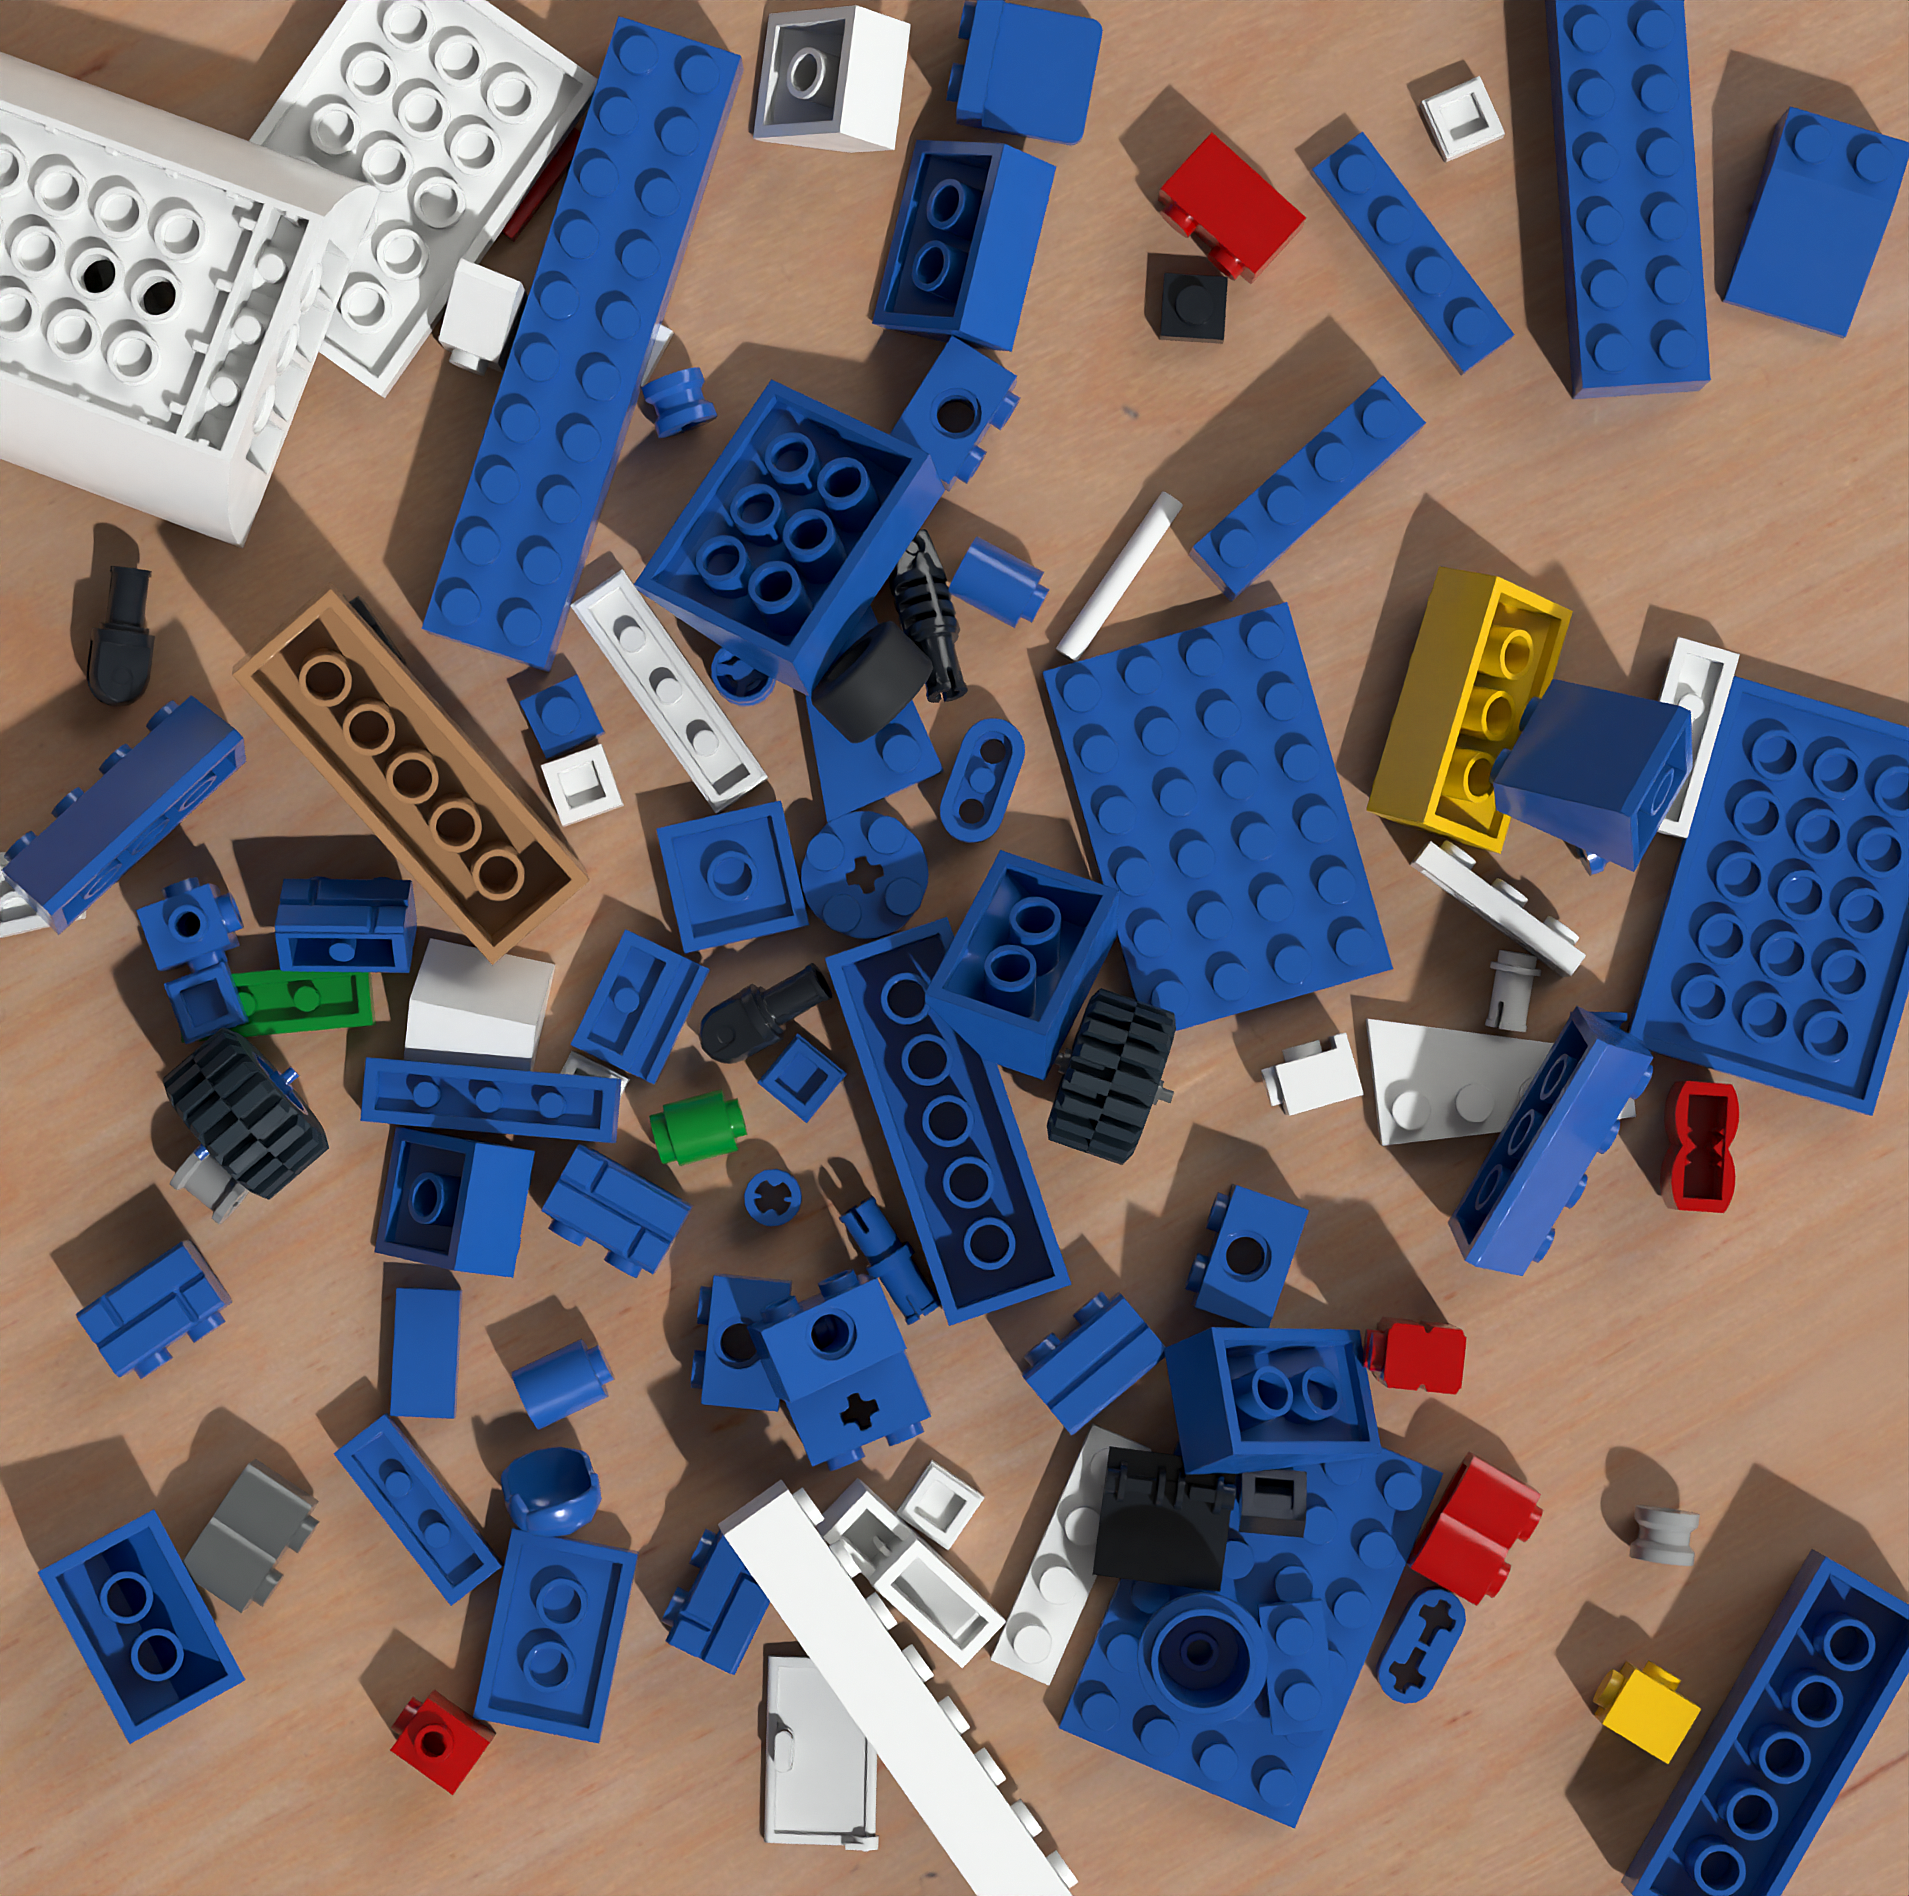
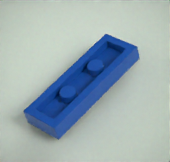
[334,1413,504,1606]

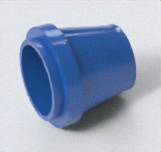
[1137,1592,1269,1726]

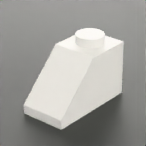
[438,258,528,376]

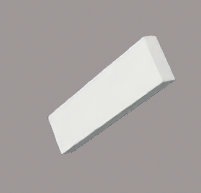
[570,569,769,815]

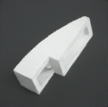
[815,1478,1006,1668]

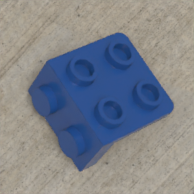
[946,0,1103,146]

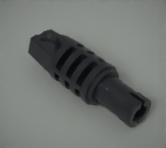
[889,529,968,703]

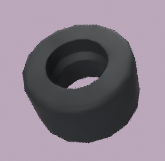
[811,621,933,743]

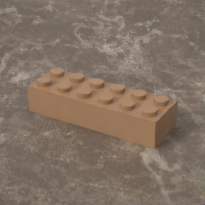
[232,582,590,965]

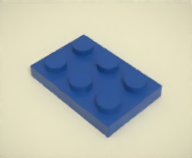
[473,1526,639,1744]

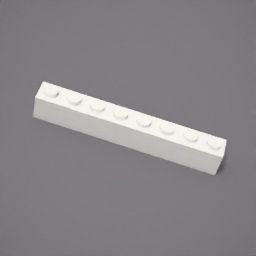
[718,1480,1078,1896]

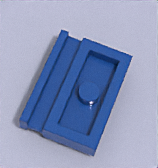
[570,929,710,1084]

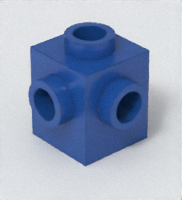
[136,877,244,973]

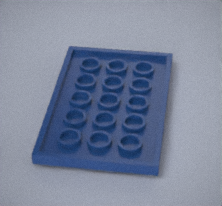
[1042,602,1393,1031]
[1627,676,1909,1116]
[1058,1438,1444,1829]

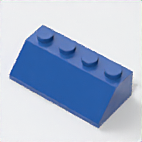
[1,695,246,935]
[1448,1005,1654,1276]

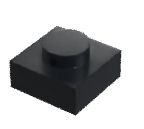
[1160,273,1228,344]
[1239,1469,1307,1538]

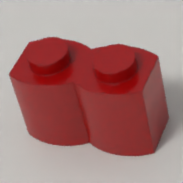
[1660,1081,1739,1213]
[1406,1451,1543,1606]

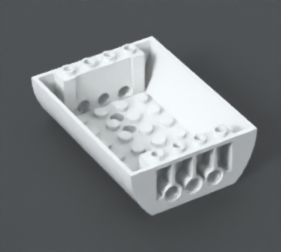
[0,52,380,548]

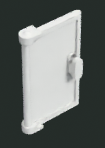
[764,1655,879,1852]

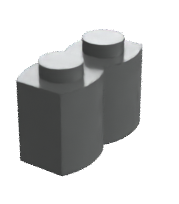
[182,1459,320,1613]

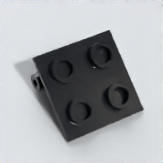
[1092,1446,1236,1592]

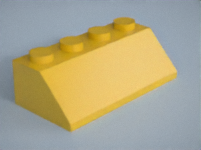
[1366,566,1573,854]

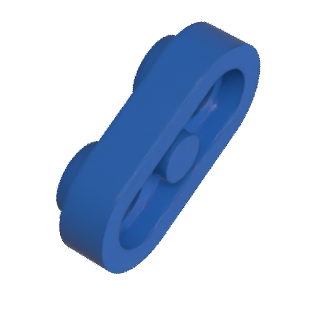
[940,718,1025,843]

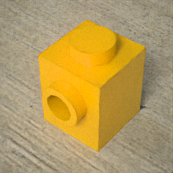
[1593,1660,1701,1764]

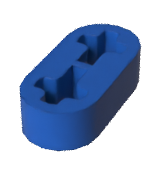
[1376,1586,1466,1704]

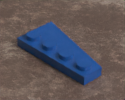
[805,605,944,823]

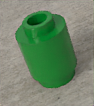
[649,1089,748,1166]

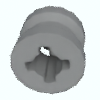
[1629,1505,1700,1566]

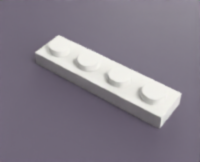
[990,1423,1151,1685]

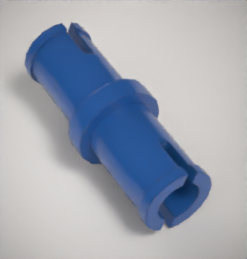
[839,1196,941,1325]

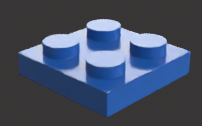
[656,800,810,954]

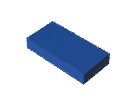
[390,1287,462,1419]

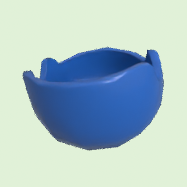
[501,1447,602,1537]

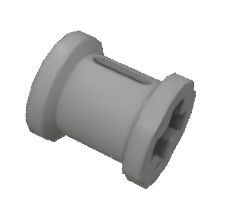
[170,1152,250,1225]

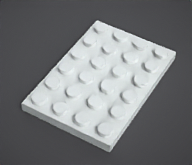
[249,0,598,398]

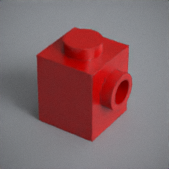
[390,1690,496,1795]

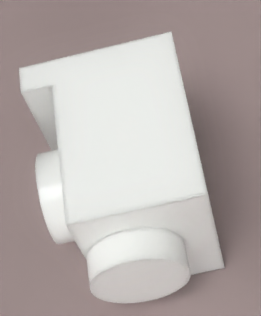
[1261,1033,1364,1116]

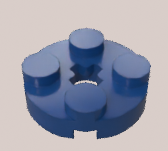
[801,811,929,939]

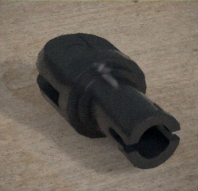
[86,566,155,707]
[698,963,833,1064]

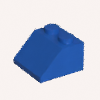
[374,1127,535,1278]

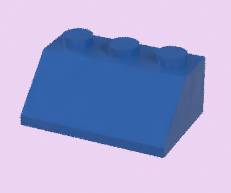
[872,140,1057,352]
[925,850,1119,1081]
[37,1509,246,1744]

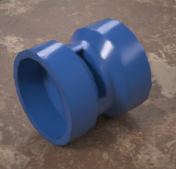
[711,647,777,707]

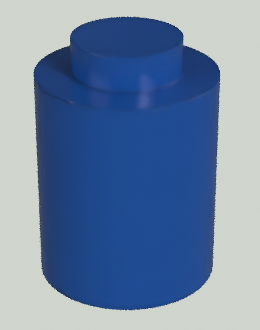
[948,536,1050,628]
[511,1339,615,1430]

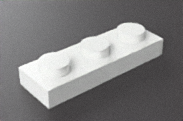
[1657,637,1740,839]
[1410,840,1586,977]

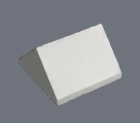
[404,938,555,1071]

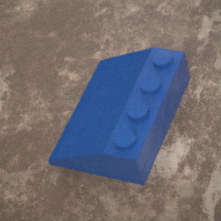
[634,379,945,697]

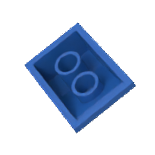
[1723,106,1909,339]
[1164,1327,1382,1474]

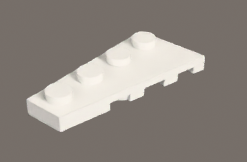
[1366,1019,1636,1146]

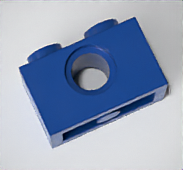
[889,335,1021,492]
[1185,1184,1309,1328]
[747,1269,907,1403]
[691,1273,792,1412]

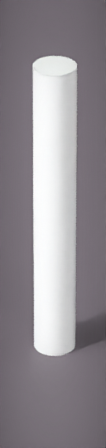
[1055,491,1183,662]

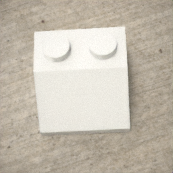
[753,5,911,153]

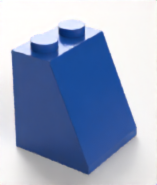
[1489,679,1693,872]

